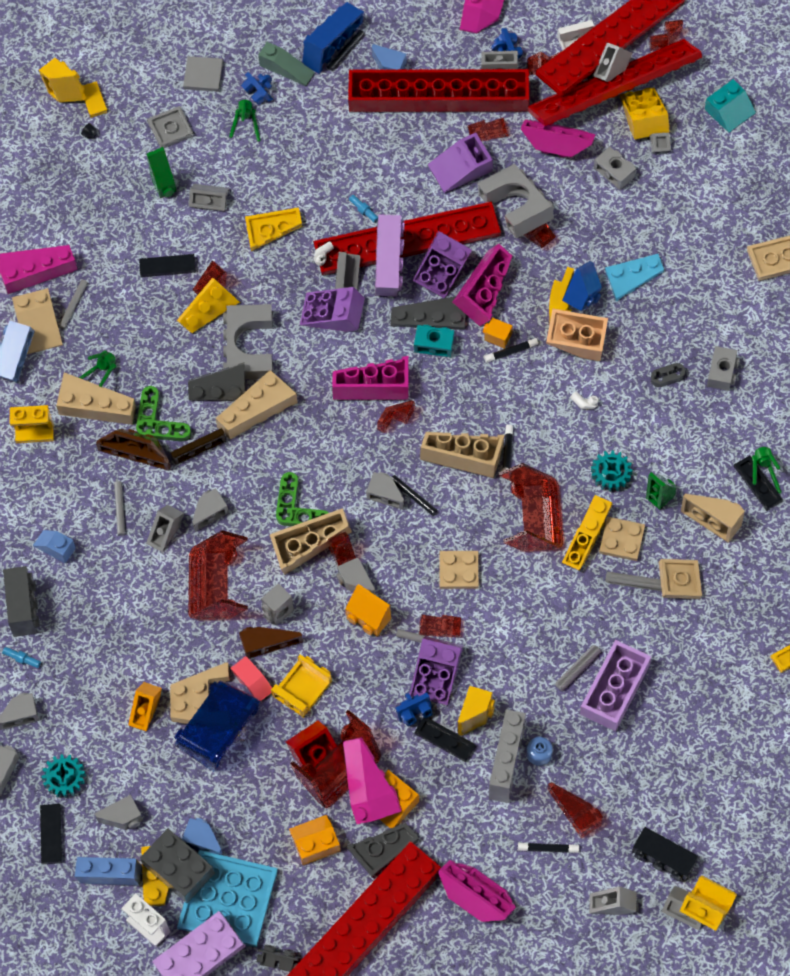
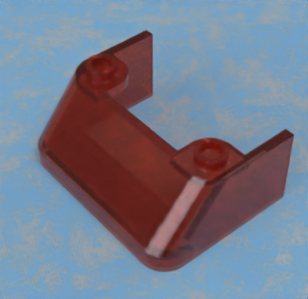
[499,463,563,551]
[188,530,248,620]
[290,710,381,808]

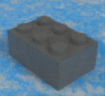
[3,566,40,637]
[140,828,215,903]

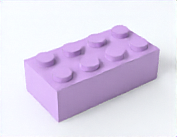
[375,215,404,296]
[580,640,651,731]
[152,911,246,976]

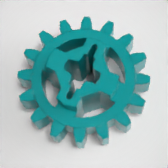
[591,450,633,492]
[41,754,86,798]

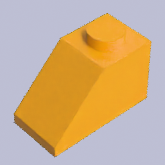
[128,682,162,731]

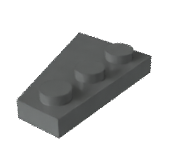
[188,362,245,400]
[346,823,419,878]

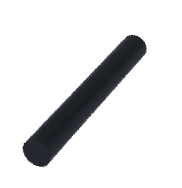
[327,30,365,71]
[392,475,438,516]

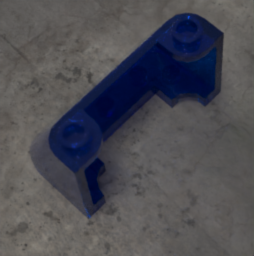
[174,680,261,772]

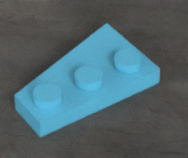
[605,254,664,301]

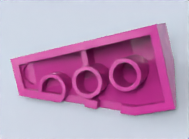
[343,737,402,824]

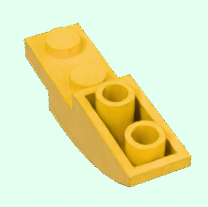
[549,267,574,325]
[562,495,613,571]

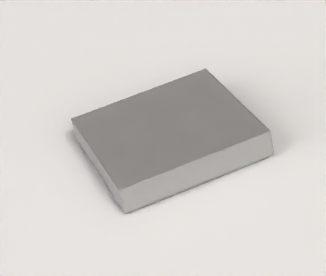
[183,56,223,92]
[147,106,194,148]

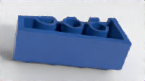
[302,2,364,74]

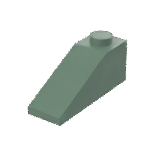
[258,42,315,86]

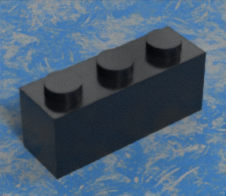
[632,827,699,882]

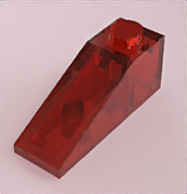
[548,782,603,838]

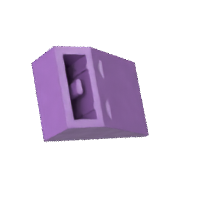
[428,133,493,193]
[412,231,472,298]
[300,287,365,332]
[410,636,463,705]

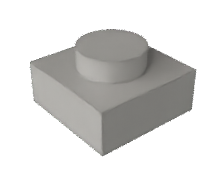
[650,133,671,153]

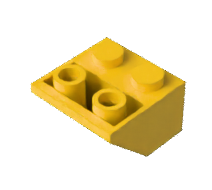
[39,58,86,103]

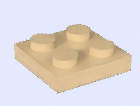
[599,516,645,561]
[439,551,479,589]
[659,559,702,599]

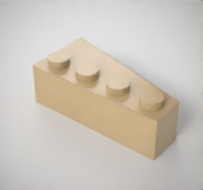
[215,370,298,439]
[56,372,136,425]
[420,432,505,478]
[270,508,352,575]

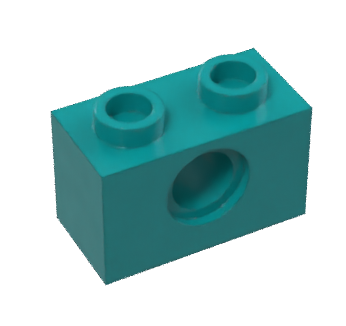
[414,325,454,358]

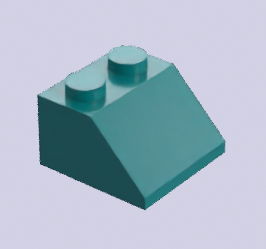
[705,79,756,133]

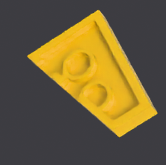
[245,207,302,251]
[176,278,240,333]
[141,846,170,907]

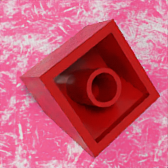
[286,720,344,780]

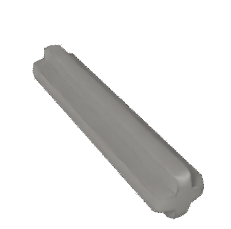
[605,572,662,591]
[555,645,601,691]

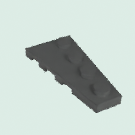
[390,296,466,330]

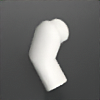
[314,241,334,266]
[570,391,599,409]

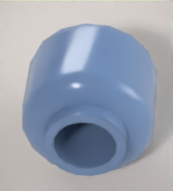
[527,737,553,766]

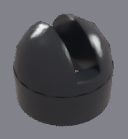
[81,123,97,139]

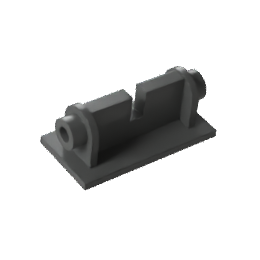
[256,945,301,972]

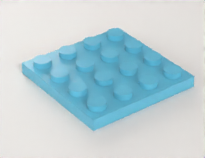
[177,850,278,948]

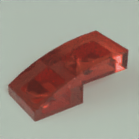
[467,118,509,141]
[419,614,461,637]

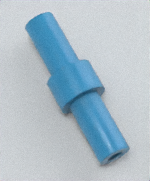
[349,195,378,223]
[2,647,41,668]

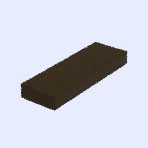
[170,428,226,465]

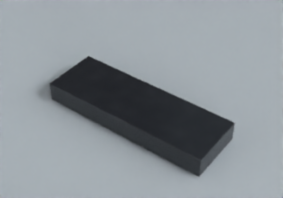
[139,254,196,278]
[734,455,783,511]
[414,718,476,762]
[40,803,62,865]

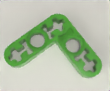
[136,386,191,441]
[276,472,329,526]

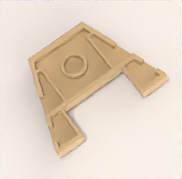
[170,662,231,730]

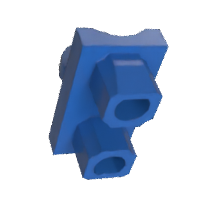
[491,28,523,59]
[241,71,273,105]
[395,693,433,727]

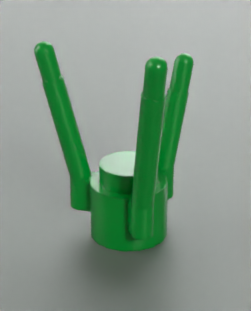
[229,100,260,142]
[79,350,116,387]
[752,447,781,494]

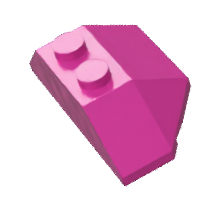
[460,0,504,34]
[521,119,596,157]
[438,860,516,922]

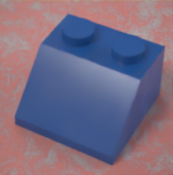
[562,261,602,311]

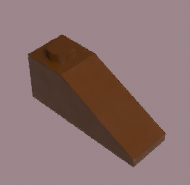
[239,627,303,659]

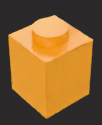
[482,317,513,349]

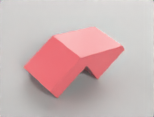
[230,656,272,703]

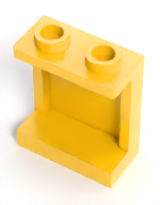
[9,405,54,444]
[271,654,332,718]
[679,875,737,931]

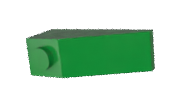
[146,147,177,198]
[646,472,676,510]

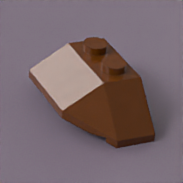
[96,429,170,471]

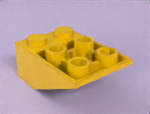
[620,88,669,140]

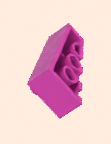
[452,244,512,326]
[0,245,78,294]
[332,356,409,400]

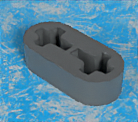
[650,363,685,387]

